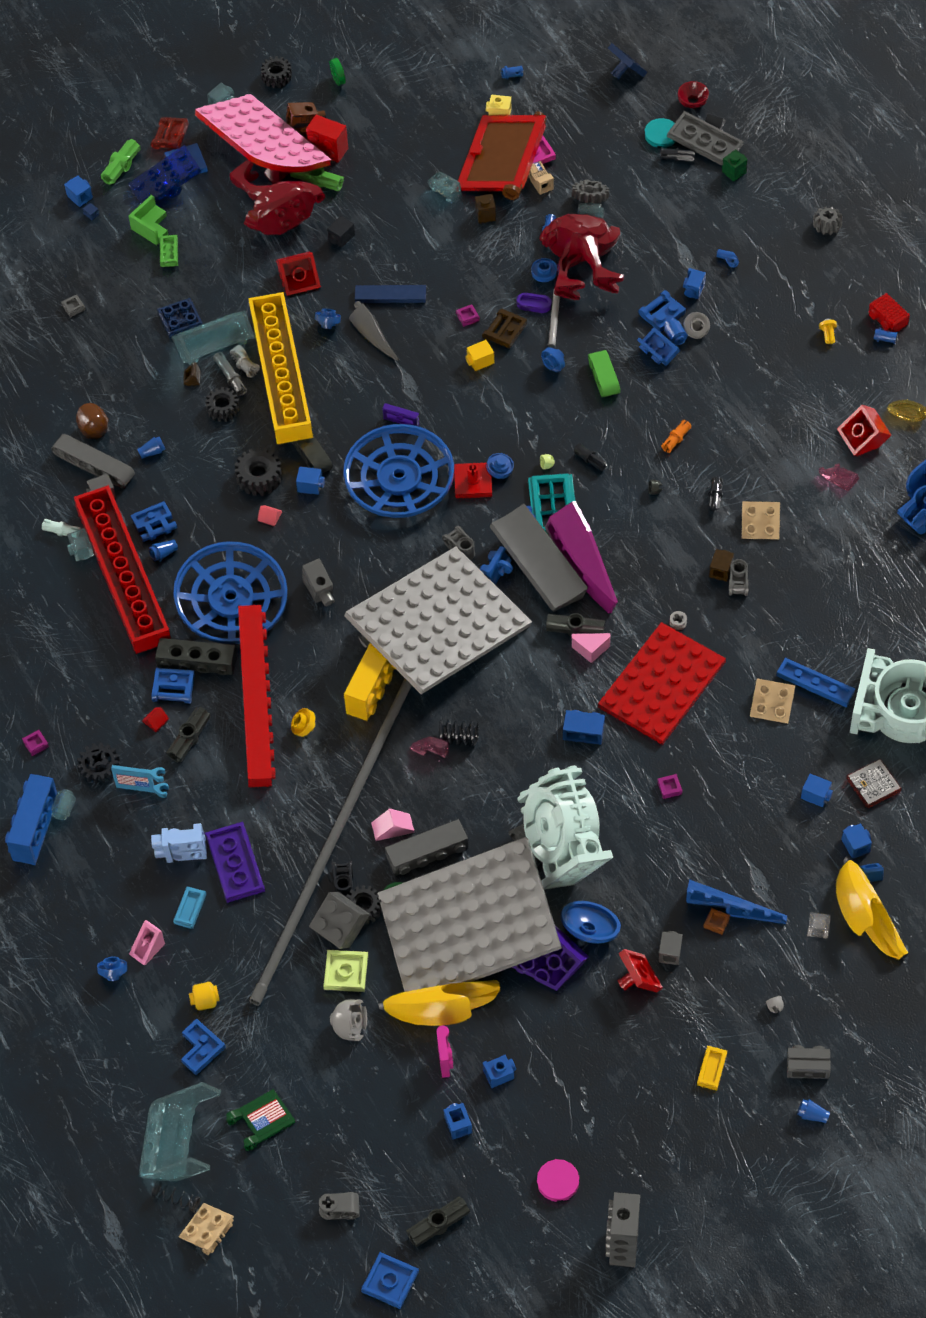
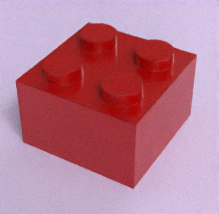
[306,115,348,163]

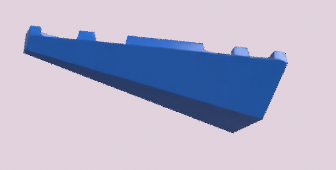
[686,879,787,924]

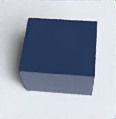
[83,203,99,220]

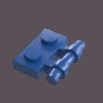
[130,501,178,542]

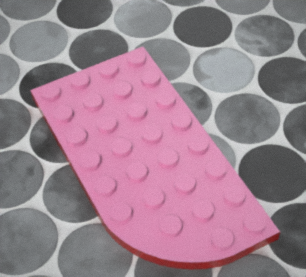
[195,94,331,173]

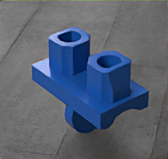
[480,546,513,585]

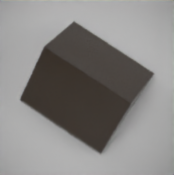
[184,362,201,386]

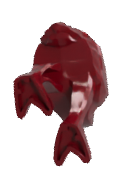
[230,160,325,235]
[539,214,624,300]

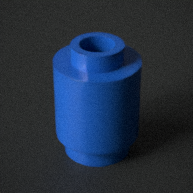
[664,318,687,345]

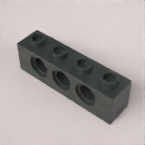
[155,638,237,675]

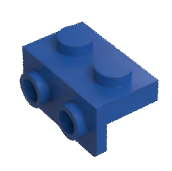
[637,327,681,366]

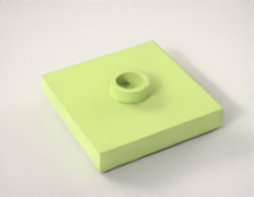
[324,950,368,992]

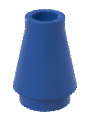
[137,437,166,459]
[149,540,178,561]
[797,1099,830,1124]

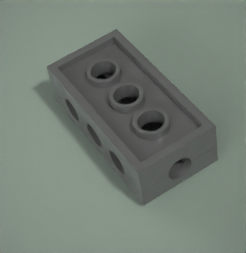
[606,1192,640,1267]

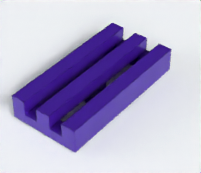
[383,403,419,426]

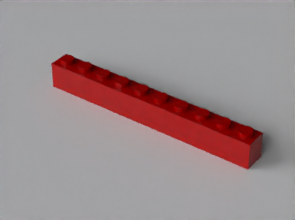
[238,605,276,788]

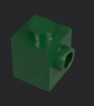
[722,149,748,181]

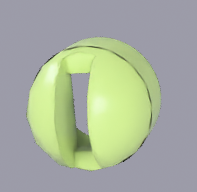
[540,454,555,470]

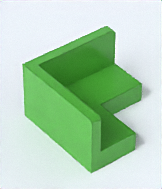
[129,195,168,245]

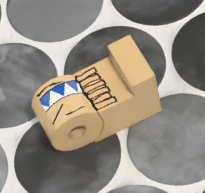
[528,161,554,195]

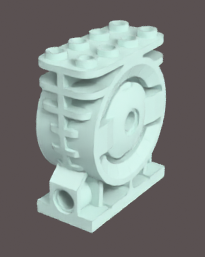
[850,648,926,743]
[517,765,613,890]

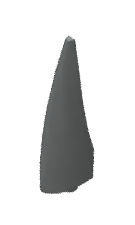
[349,301,399,361]

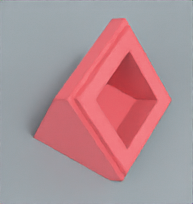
[257,505,282,527]

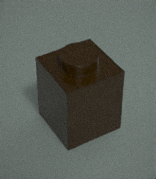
[475,194,496,223]
[709,549,734,582]

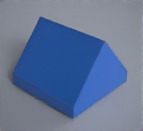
[860,863,884,882]

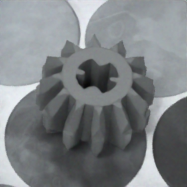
[813,206,843,236]

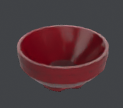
[678,81,709,109]

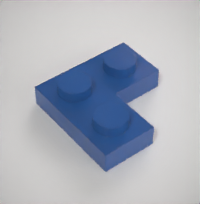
[181,1019,226,1075]

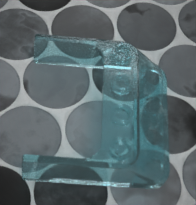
[139,1082,221,1181]

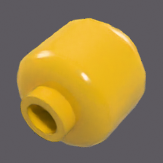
[189,982,220,1011]

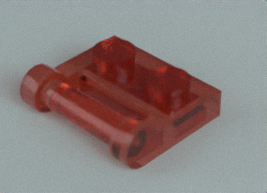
[150,117,189,149]

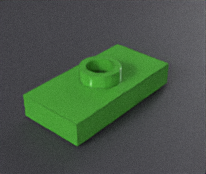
[160,235,178,267]

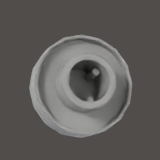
[683,312,710,339]

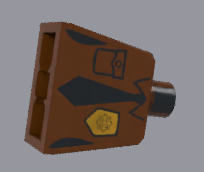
[285,102,326,135]

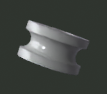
[670,611,687,631]

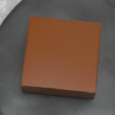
[704,908,730,935]

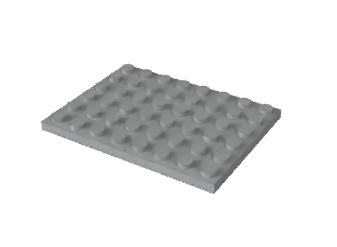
[345,547,532,694]
[377,837,562,992]

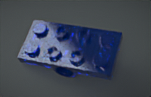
[128,145,202,204]

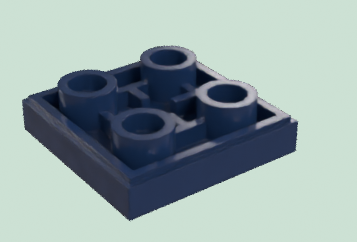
[157,298,203,338]

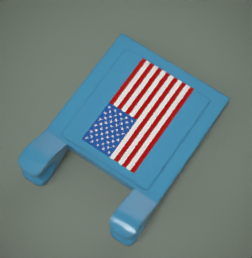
[111,765,169,798]

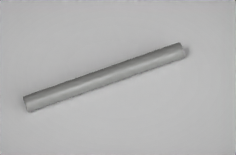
[548,291,560,348]

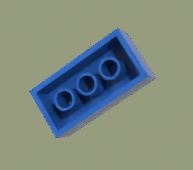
[5,774,59,865]

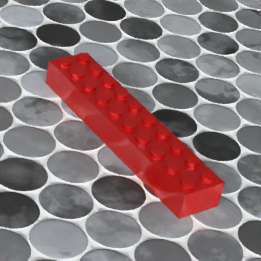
[74,485,171,654]

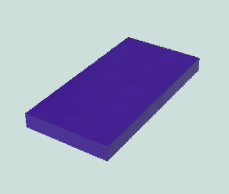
[205,822,265,903]

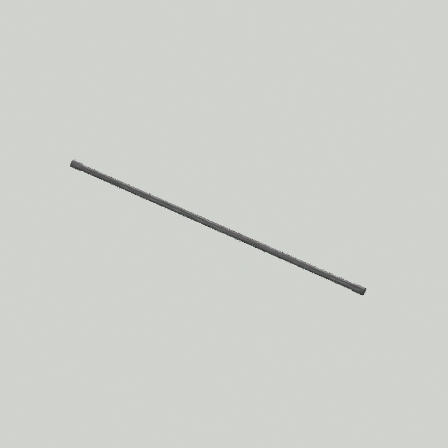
[249,678,412,1006]

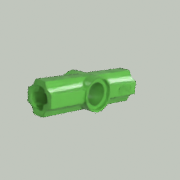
[101,139,140,185]
[290,167,344,191]

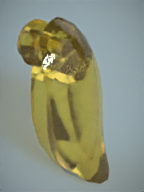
[887,400,926,422]

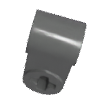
[442,526,475,560]
[729,559,748,596]
[319,1192,360,1220]

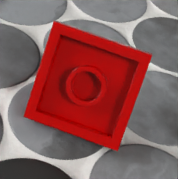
[454,463,492,498]
[618,949,663,993]

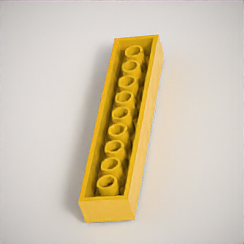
[248,292,313,444]

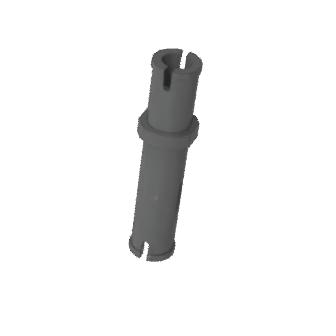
[213,352,247,396]

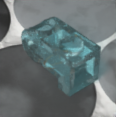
[428,171,462,203]

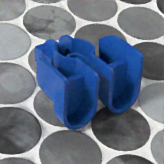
[898,460,926,534]

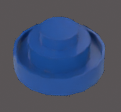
[531,258,557,282]
[314,309,341,329]
[541,347,565,372]
[486,453,514,479]
[97,957,127,981]

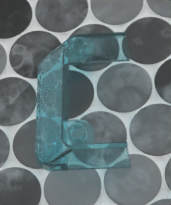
[171,311,255,365]

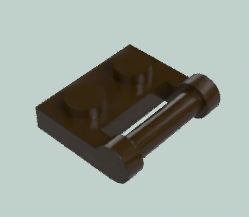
[482,309,527,348]

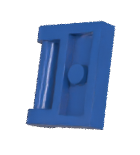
[638,290,686,332]
[152,668,195,704]

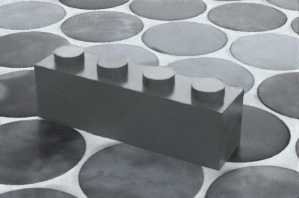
[385,819,469,876]

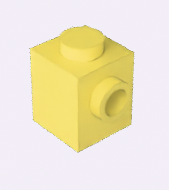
[486,95,512,115]

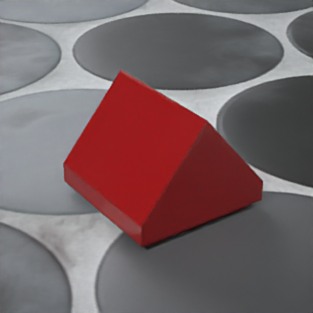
[142,707,169,732]

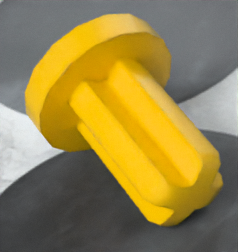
[819,319,837,344]

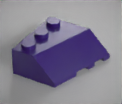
[512,925,589,991]

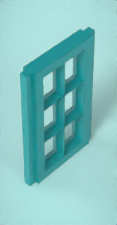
[528,474,575,534]

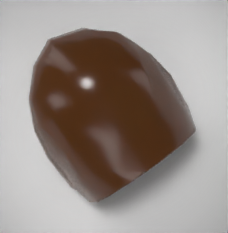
[76,403,109,439]

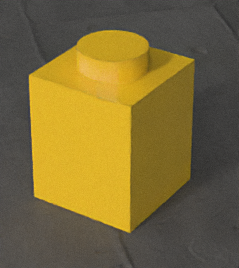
[465,340,495,371]

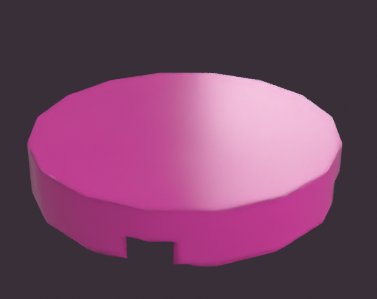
[537,1159,579,1201]

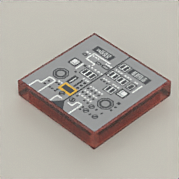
[846,759,902,808]

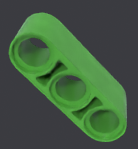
[588,350,620,397]

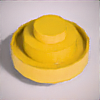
[291,708,315,737]

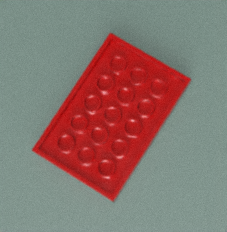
[598,622,726,745]

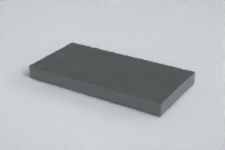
[667,111,744,165]

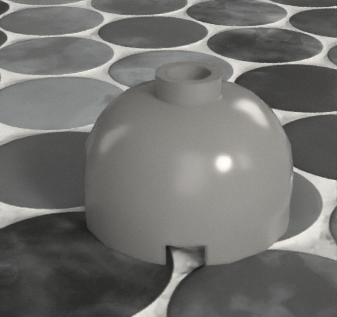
[330,999,367,1041]

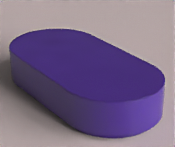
[516,293,552,313]

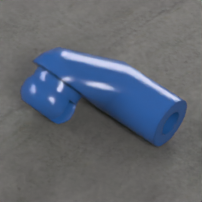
[717,249,739,268]

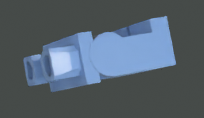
[151,823,207,863]

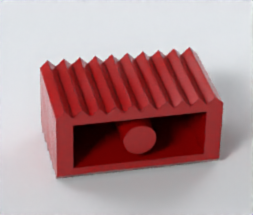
[869,293,910,332]

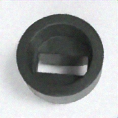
[648,480,662,495]

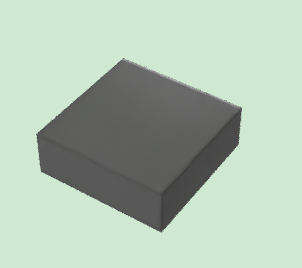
[61,295,86,317]

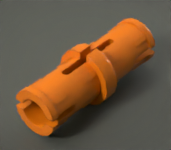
[661,420,692,453]

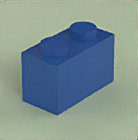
[563,710,605,745]

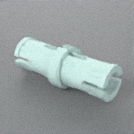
[42,519,81,539]

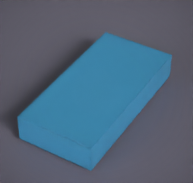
[173,887,206,929]

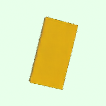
[697,1046,727,1091]

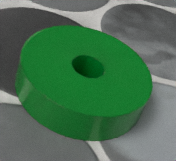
[329,58,346,86]

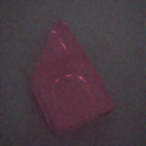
[819,464,859,491]
[410,736,449,758]

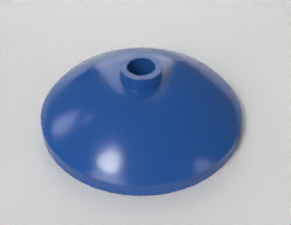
[561,901,621,944]

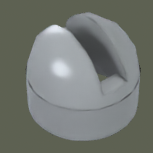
[766,996,784,1013]

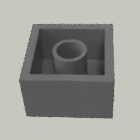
[309,892,370,949]

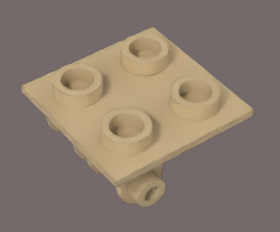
[742,501,780,540]
[750,679,795,724]
[179,1203,234,1255]

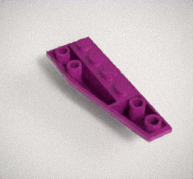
[545,501,618,614]

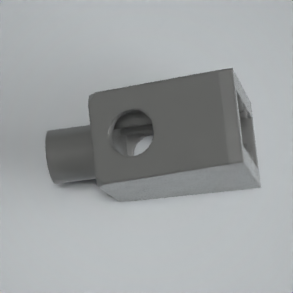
[302,558,335,607]

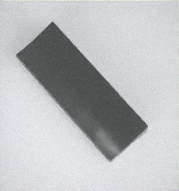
[490,504,588,612]

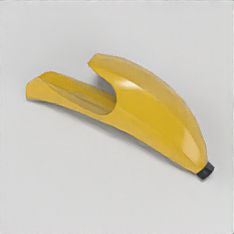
[836,856,908,960]
[378,980,500,1026]

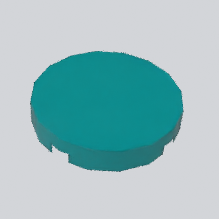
[645,118,676,148]

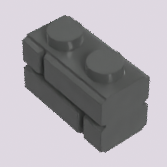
[787,1045,831,1079]

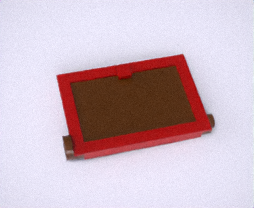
[456,111,547,200]

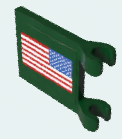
[226,1089,295,1151]

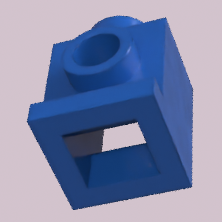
[683,268,706,299]
[483,1055,516,1088]
[443,1103,472,1140]

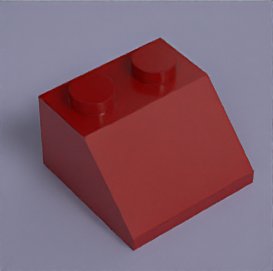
[276,251,321,296]
[837,405,892,456]

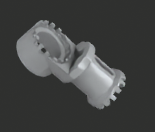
[230,345,260,378]

